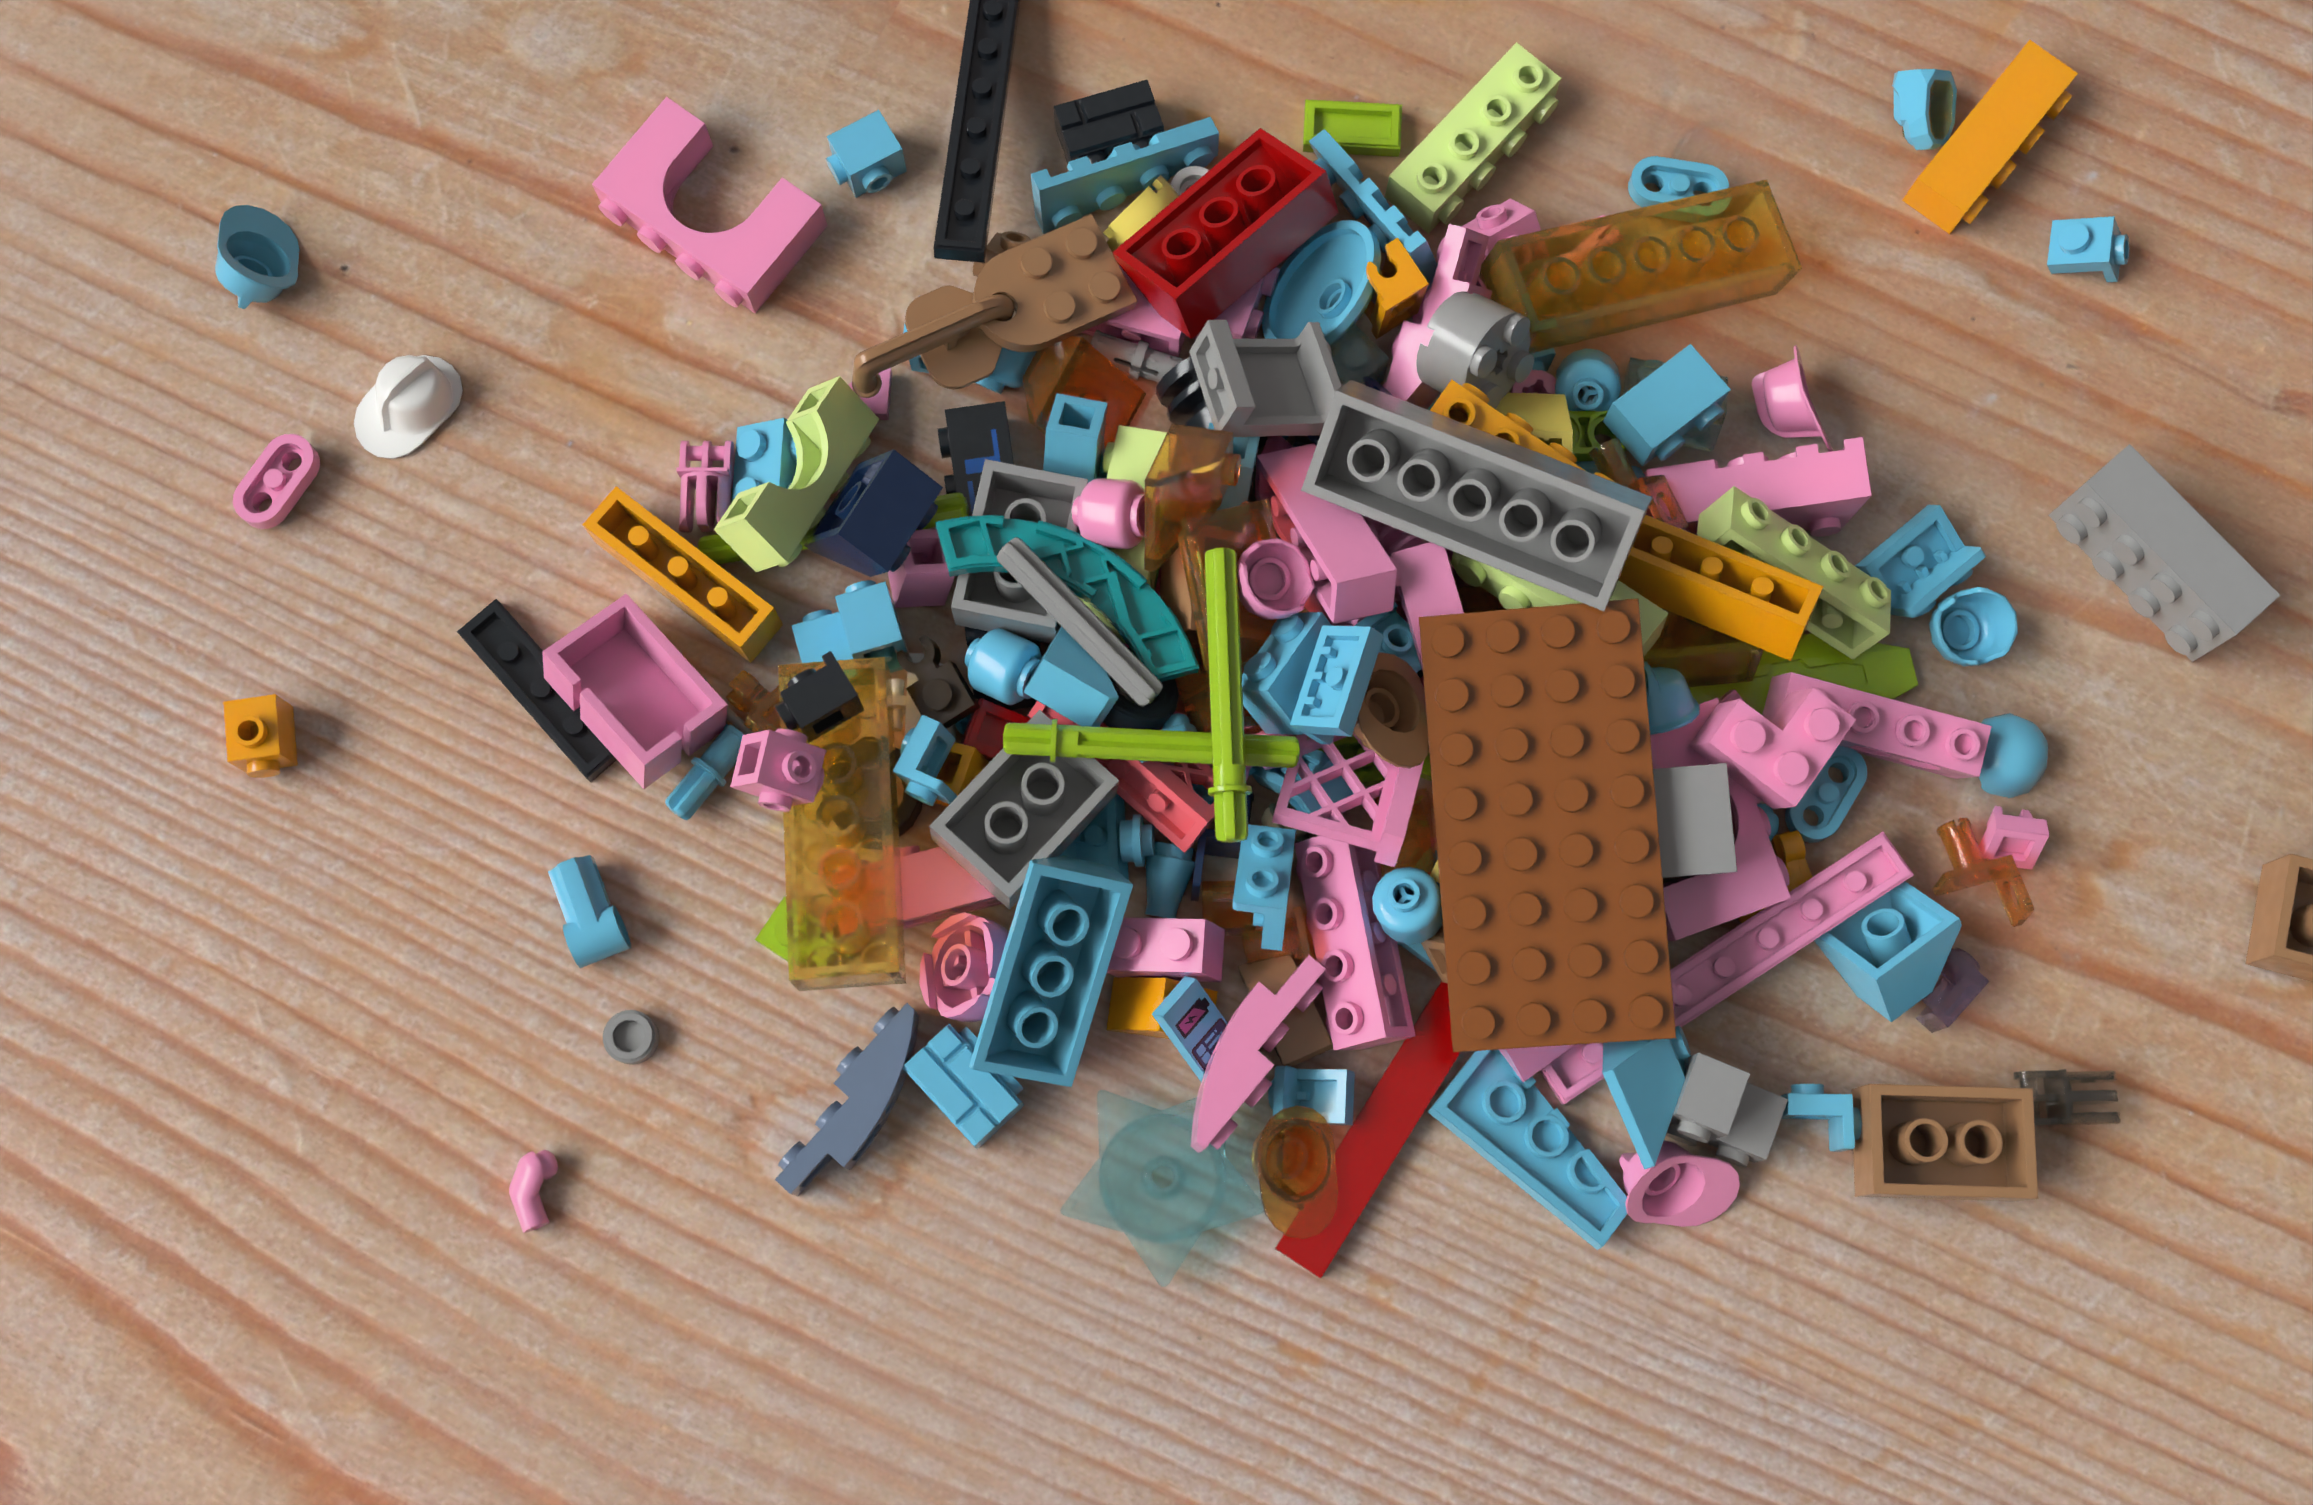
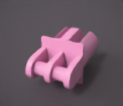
[676,441,735,532]

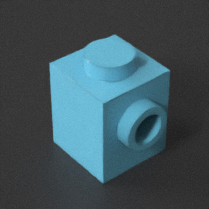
[826,110,907,197]

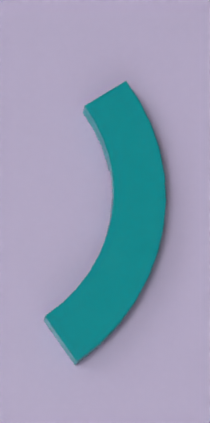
[935,515,1199,682]

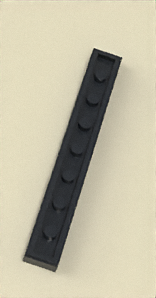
[933,0,1020,263]

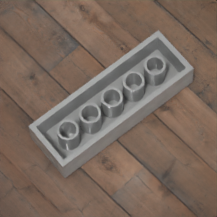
[1301,380,1653,611]

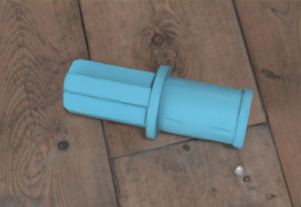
[665,724,744,820]

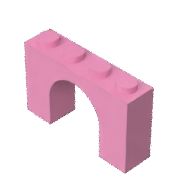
[592,97,828,313]
[1650,698,1791,941]

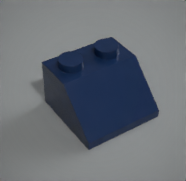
[804,449,943,577]

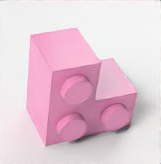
[1689,687,1856,809]

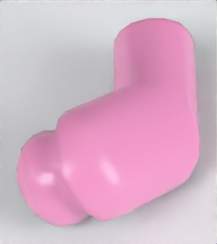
[509,1150,558,1233]

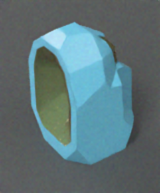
[1892,69,1957,150]

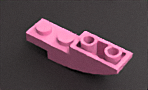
[1383,224,1493,409]
[1191,955,1326,1153]

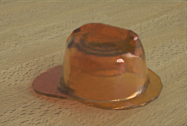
[1251,1105,1338,1239]

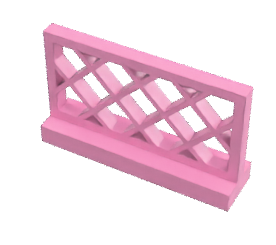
[1272,676,1424,868]

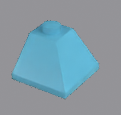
[1814,881,1962,1022]
[1602,1026,1691,1170]

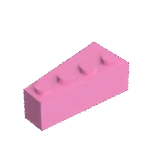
[1637,437,1872,537]

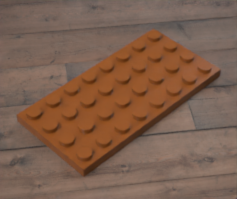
[1419,598,1676,1052]

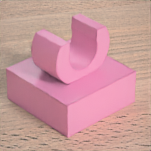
[1978,806,2049,870]

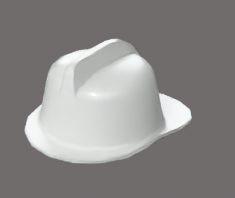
[354,355,463,459]

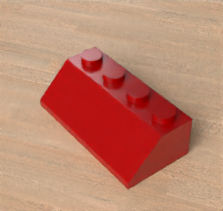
[1112,128,1339,339]

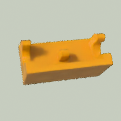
[1364,237,1429,339]

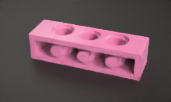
[1762,672,1992,779]

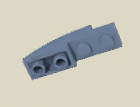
[775,1003,919,1196]

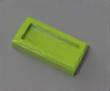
[1302,99,1402,157]

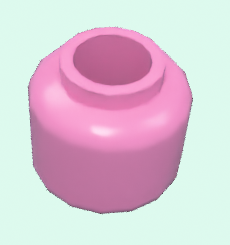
[1072,478,1155,549]

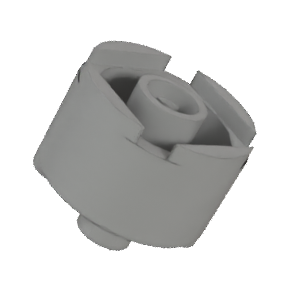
[1416,291,1534,409]

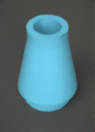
[1145,841,1195,918]

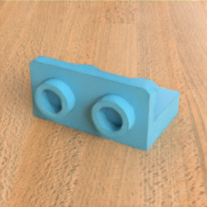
[1290,625,1384,745]
[1232,824,1296,951]

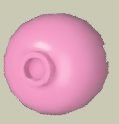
[919,912,1009,1022]

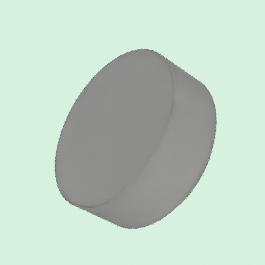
[603,1010,659,1065]

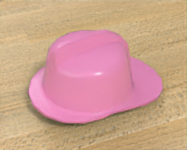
[1752,345,1833,452]
[1619,1140,1740,1227]

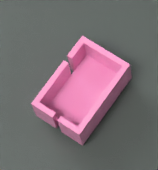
[542,594,728,789]

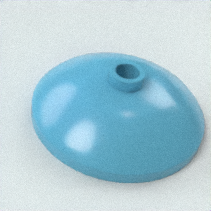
[1262,220,1381,346]

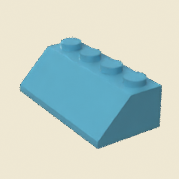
[969,856,1134,1087]

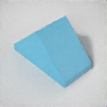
[1024,626,1119,727]

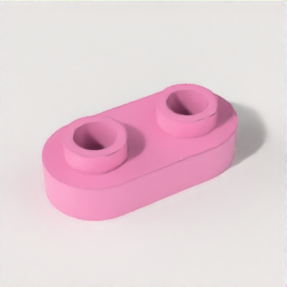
[233,434,320,529]

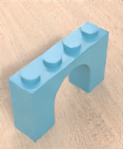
[1043,393,1260,534]

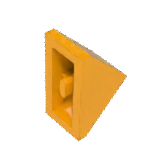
[1106,977,1218,1039]

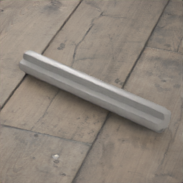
[997,537,1163,707]

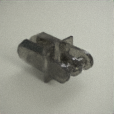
[2013,1069,2121,1127]

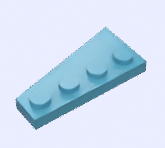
[1309,129,1438,292]
[1428,1049,1627,1250]

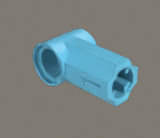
[548,855,631,968]

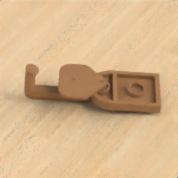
[852,214,1138,398]

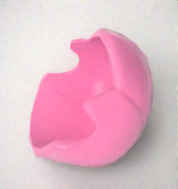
[1237,538,1315,620]

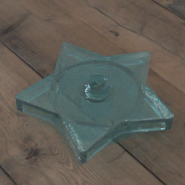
[1060,1090,1265,1287]

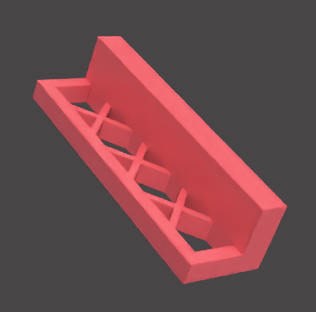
[1028,701,1215,853]

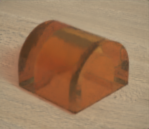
[1202,880,1256,936]

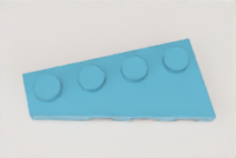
[1031,117,1219,234]

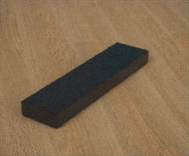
[457,599,617,782]

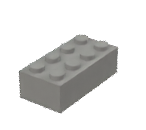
[2048,444,2280,662]

